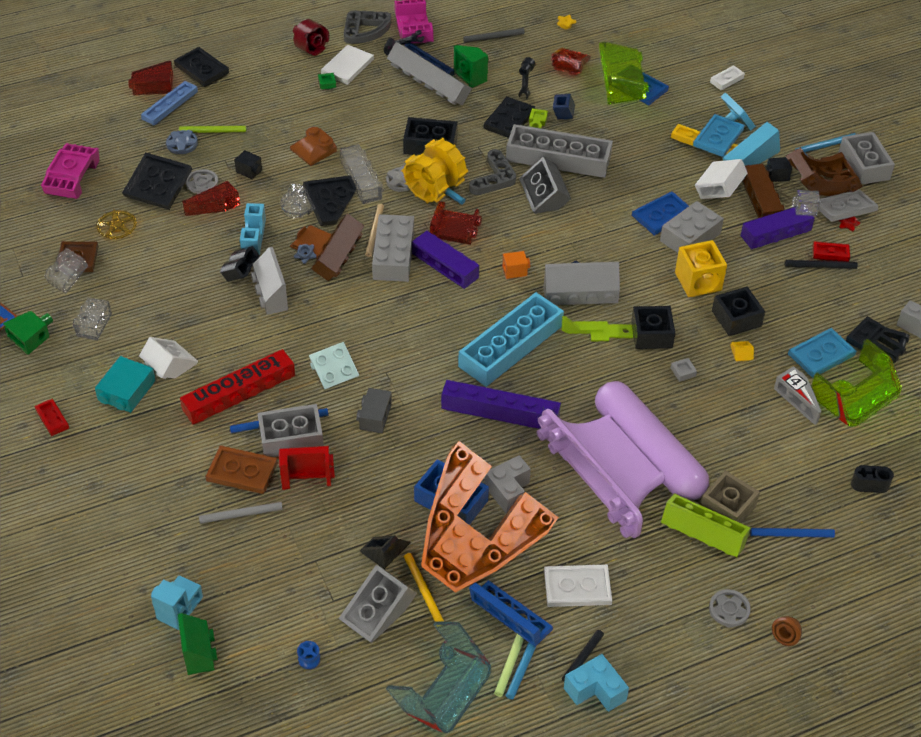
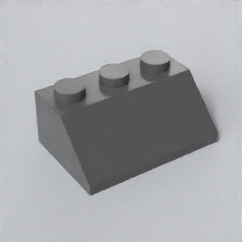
[519,156,571,214]

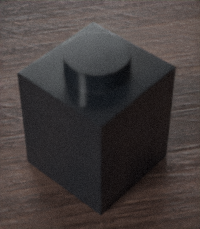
[234,150,262,180]
[765,157,792,182]

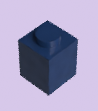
[553,94,575,120]

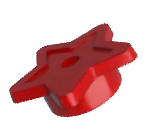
[839,216,860,232]

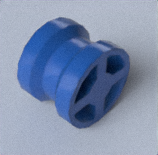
[297,641,320,669]

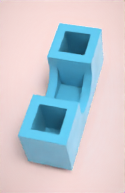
[240,203,266,255]

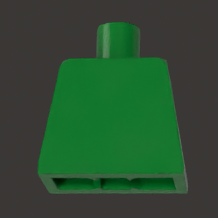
[3,311,53,355]

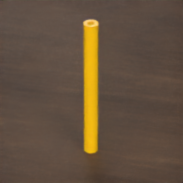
[404,553,444,625]

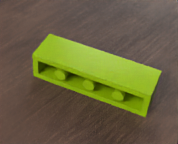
[661,494,751,557]

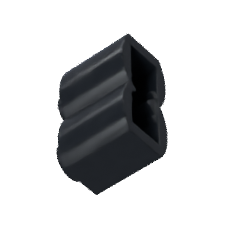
[220,246,260,282]

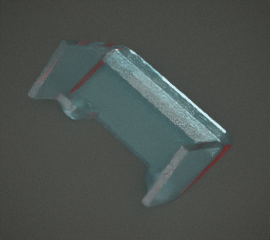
[386,621,491,733]

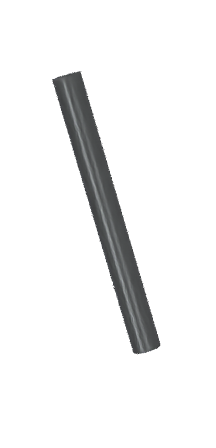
[463,28,525,43]

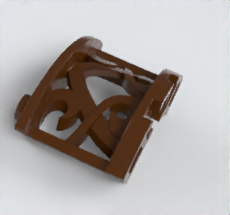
[786,147,862,196]

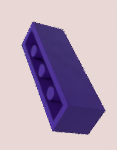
[740,205,815,250]
[412,230,479,289]

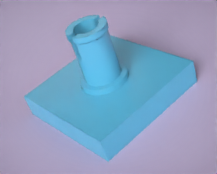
[721,92,756,131]

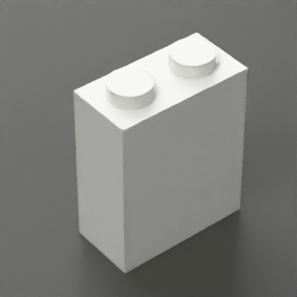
[695,159,747,199]

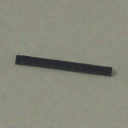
[784,260,858,269]

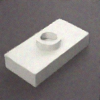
[710,65,745,90]

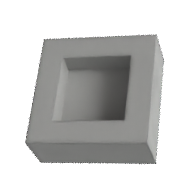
[670,358,697,381]

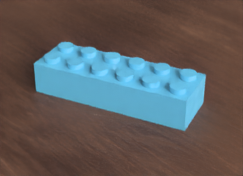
[458,292,564,387]

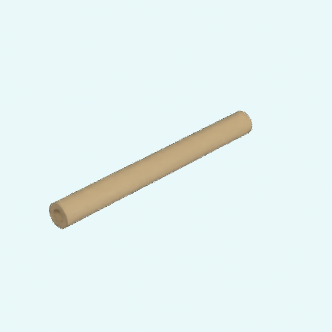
[365,204,384,257]

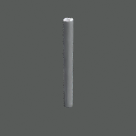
[199,502,283,524]

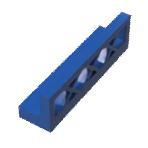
[469,580,553,647]

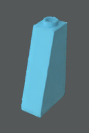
[723,122,780,166]

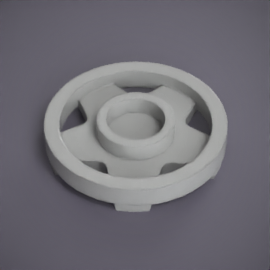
[386,166,410,192]
[186,169,218,195]
[709,589,751,628]

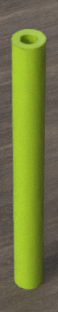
[179,126,246,133]

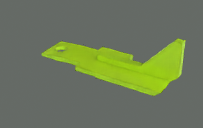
[561,316,633,342]

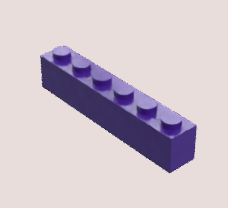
[441,380,561,429]

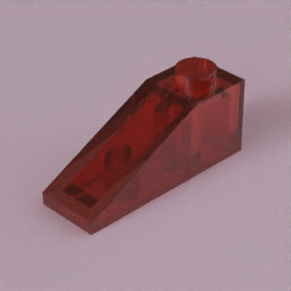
[182,181,240,216]

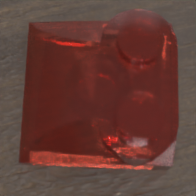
[551,47,591,75]

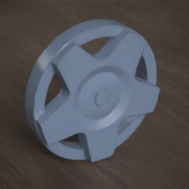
[166,130,198,154]

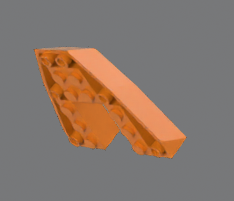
[421,441,559,593]

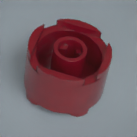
[293,19,330,56]

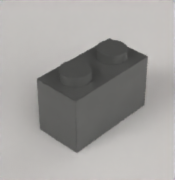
[356,388,392,434]

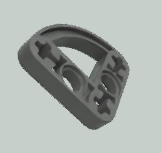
[344,10,392,44]

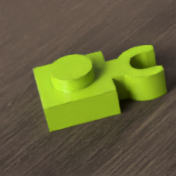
[529,108,548,129]

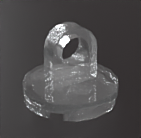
[280,184,313,218]

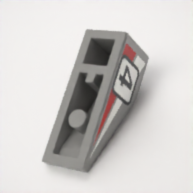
[774,366,821,425]

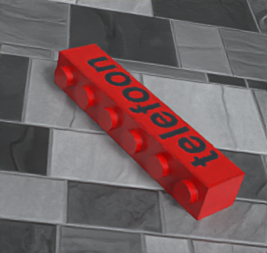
[180,349,296,425]

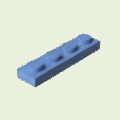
[141,81,198,126]

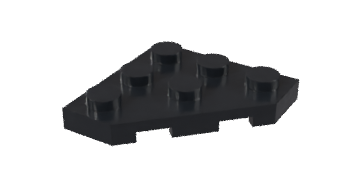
[302,175,357,226]

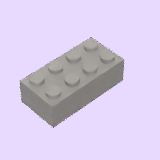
[372,214,414,282]

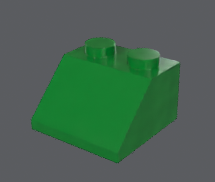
[454,45,489,88]
[178,613,218,675]

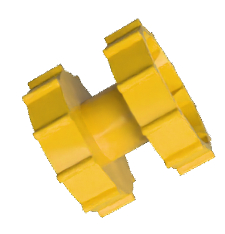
[401,138,469,204]

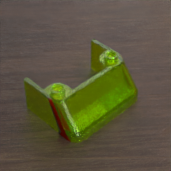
[811,339,902,427]

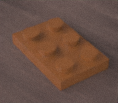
[205,445,278,494]

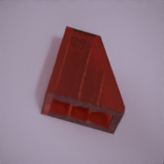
[128,61,173,95]

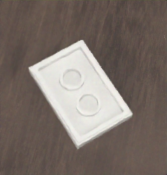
[321,45,374,85]
[544,565,612,607]

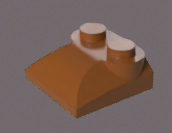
[290,127,337,166]

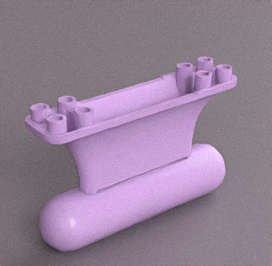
[537,381,709,538]

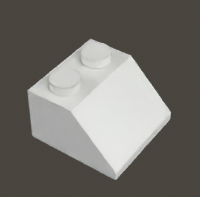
[139,337,198,379]

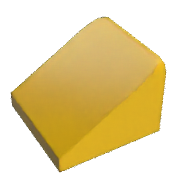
[730,341,754,361]

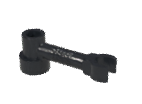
[384,30,424,55]
[518,57,536,100]

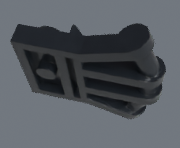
[846,316,910,370]

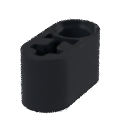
[851,465,894,493]

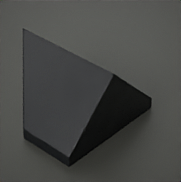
[360,535,411,569]

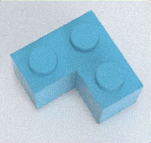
[151,575,203,630]
[564,654,629,712]

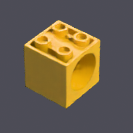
[675,240,727,298]

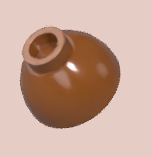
[772,616,802,646]

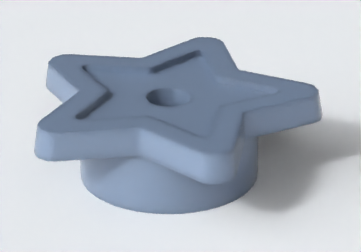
[294,244,317,264]

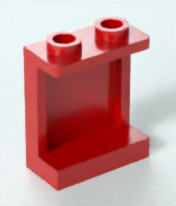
[279,446,335,490]

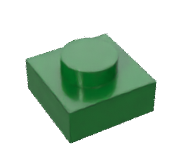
[318,72,336,89]

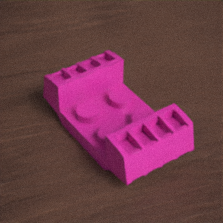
[394,0,434,45]
[41,143,100,199]

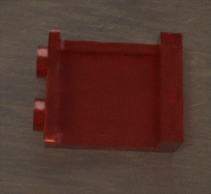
[430,201,482,245]

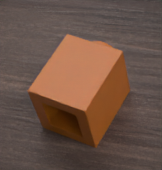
[502,251,530,279]

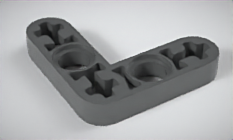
[469,149,516,195]

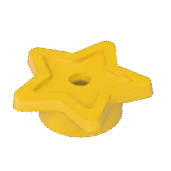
[557,15,576,29]

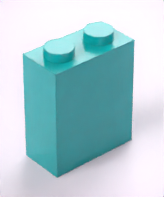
[95,356,156,413]

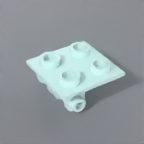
[309,342,359,389]

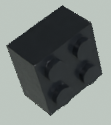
[712,286,766,336]
[631,306,676,349]

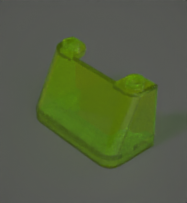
[599,42,649,105]

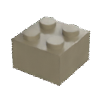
[700,470,760,523]

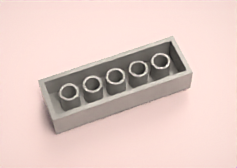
[506,124,613,178]

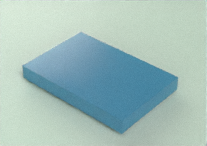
[693,114,745,157]
[788,328,857,378]

